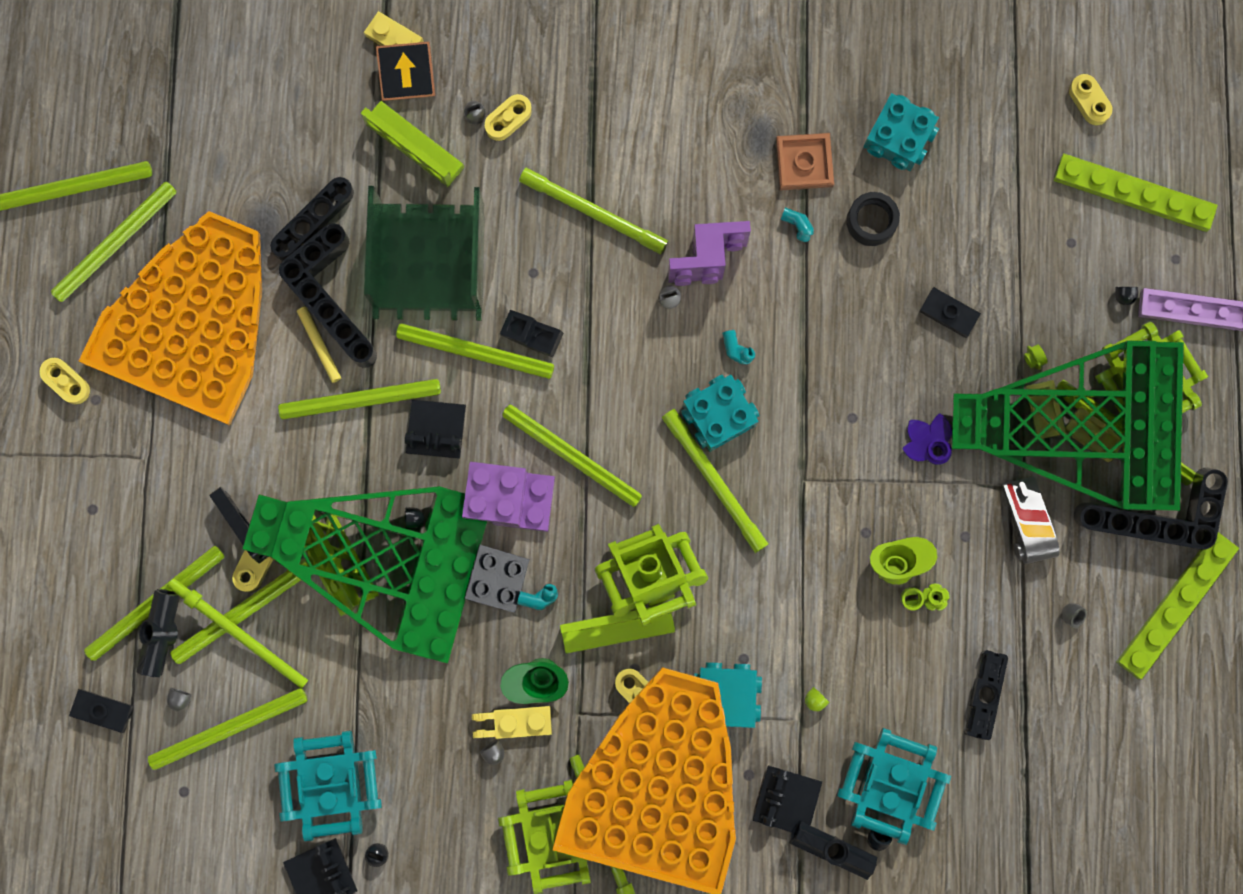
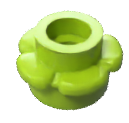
[1024,344,1048,370]
[922,583,950,611]

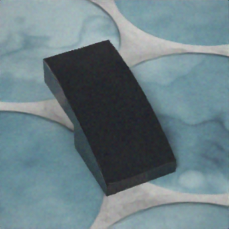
[500,310,564,357]

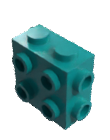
[863,93,939,172]
[681,374,760,453]
[694,662,762,728]

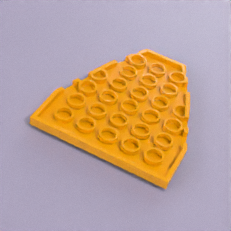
[79,211,262,426]
[552,667,736,894]

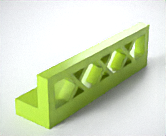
[361,101,464,187]
[304,513,379,616]
[560,607,675,654]

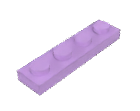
[1138,288,1243,331]

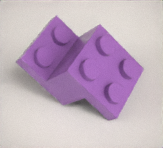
[668,221,751,286]
[462,462,555,532]

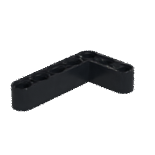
[279,223,377,368]
[1074,467,1228,549]

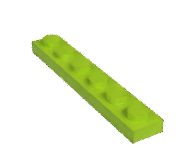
[1053,153,1218,232]
[1116,532,1240,680]

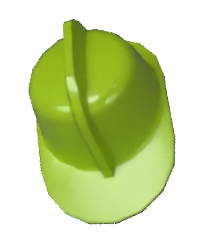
[870,537,938,585]

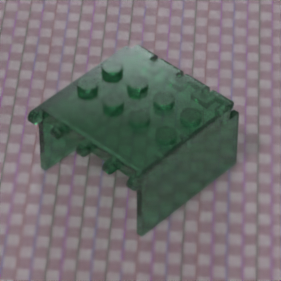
[364,186,485,321]

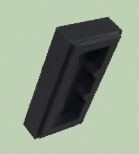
[919,287,981,338]
[69,689,134,733]

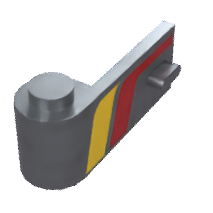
[1002,476,1060,564]

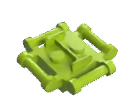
[1095,321,1209,421]
[595,524,708,626]
[498,780,591,894]

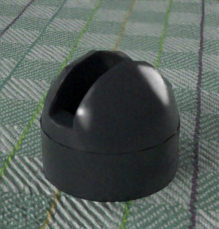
[1115,287,1138,305]
[405,507,424,529]
[867,830,892,851]
[365,843,389,867]

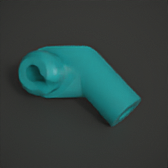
[780,207,814,242]
[722,330,755,365]
[517,584,558,610]

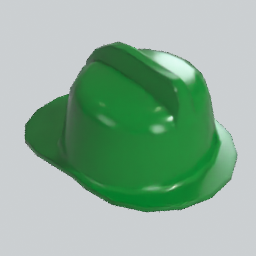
[500,658,569,704]

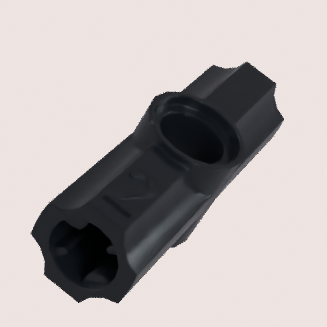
[136,589,180,677]
[789,820,878,880]

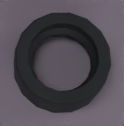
[846,192,900,246]

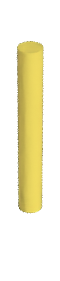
[297,307,341,383]

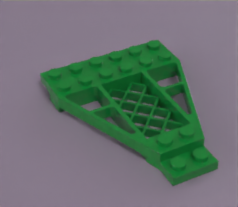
[952,341,1184,511]
[242,486,487,663]

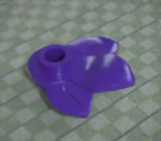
[902,413,952,465]

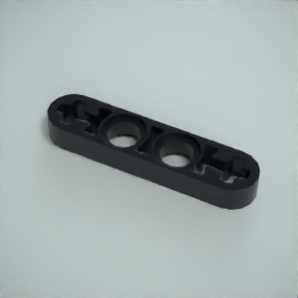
[270,177,354,260]

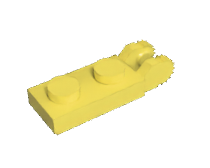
[472,706,552,739]

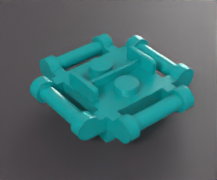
[837,728,952,845]
[274,730,382,842]

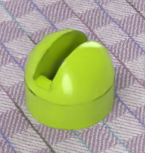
[900,587,924,610]
[805,687,830,711]

